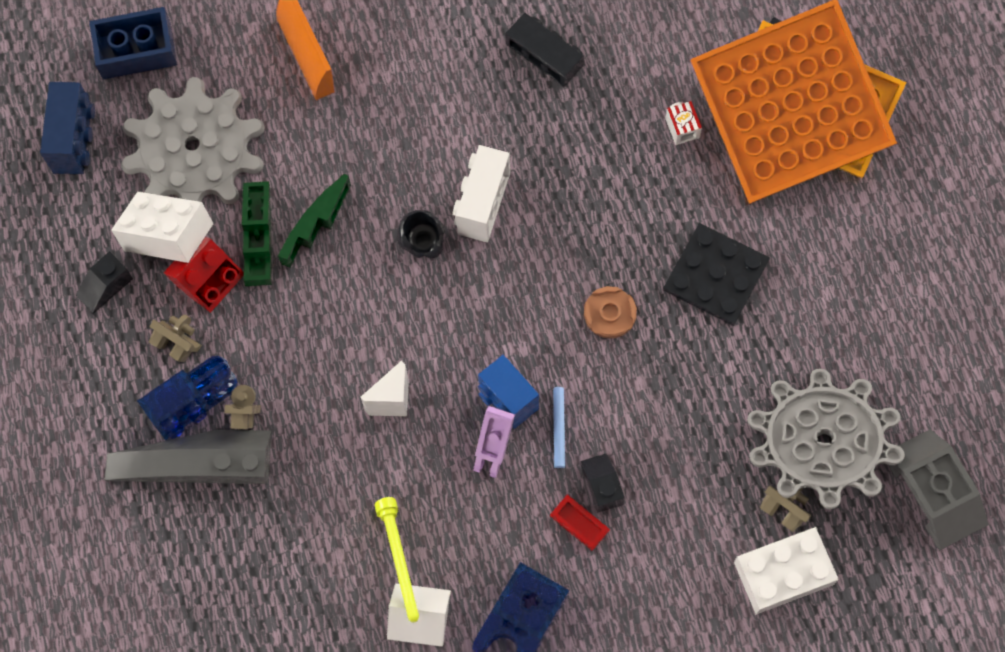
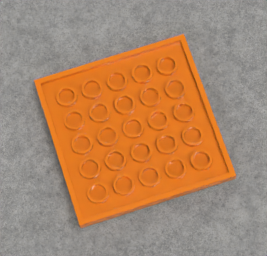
[690,0,897,204]

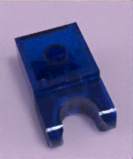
[137,356,238,440]
[472,562,569,652]

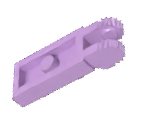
[474,406,515,478]

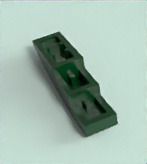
[278,174,351,268]
[242,181,272,286]

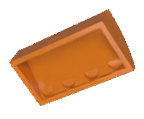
[276,0,335,100]

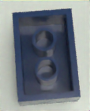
[89,7,178,80]
[40,82,95,174]

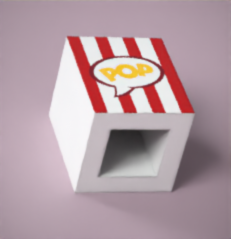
[665,101,702,145]

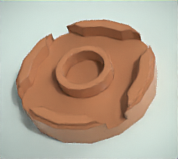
[584,286,637,338]

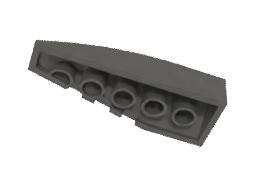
[104,429,272,484]

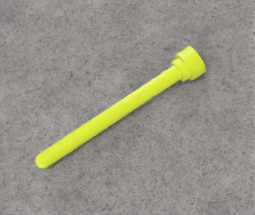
[375,497,419,623]

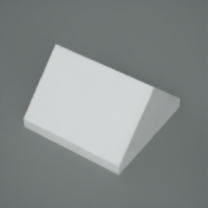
[361,361,409,416]
[387,583,451,647]

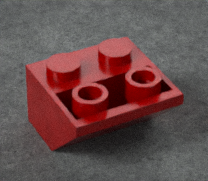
[163,237,244,313]

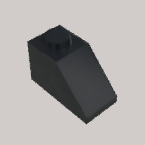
[76,251,133,314]
[580,453,625,513]

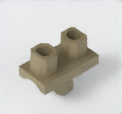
[149,314,202,362]
[225,385,261,429]
[760,486,812,532]

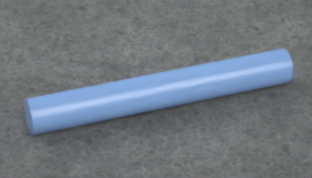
[553,387,565,468]

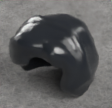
[398,210,445,258]

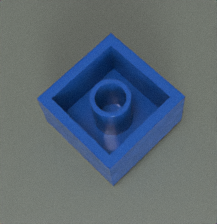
[478,354,539,429]

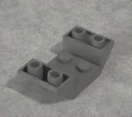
[888,429,988,551]

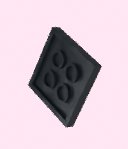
[663,223,770,326]

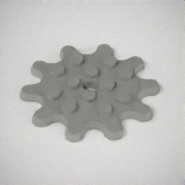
[121,77,265,204]
[747,369,905,510]

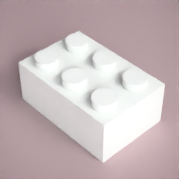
[453,145,510,243]
[111,192,213,263]
[734,527,839,615]

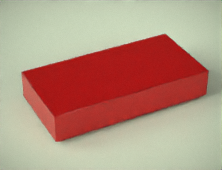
[550,494,610,551]

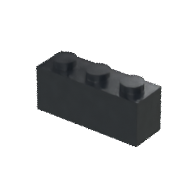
[505,12,584,87]

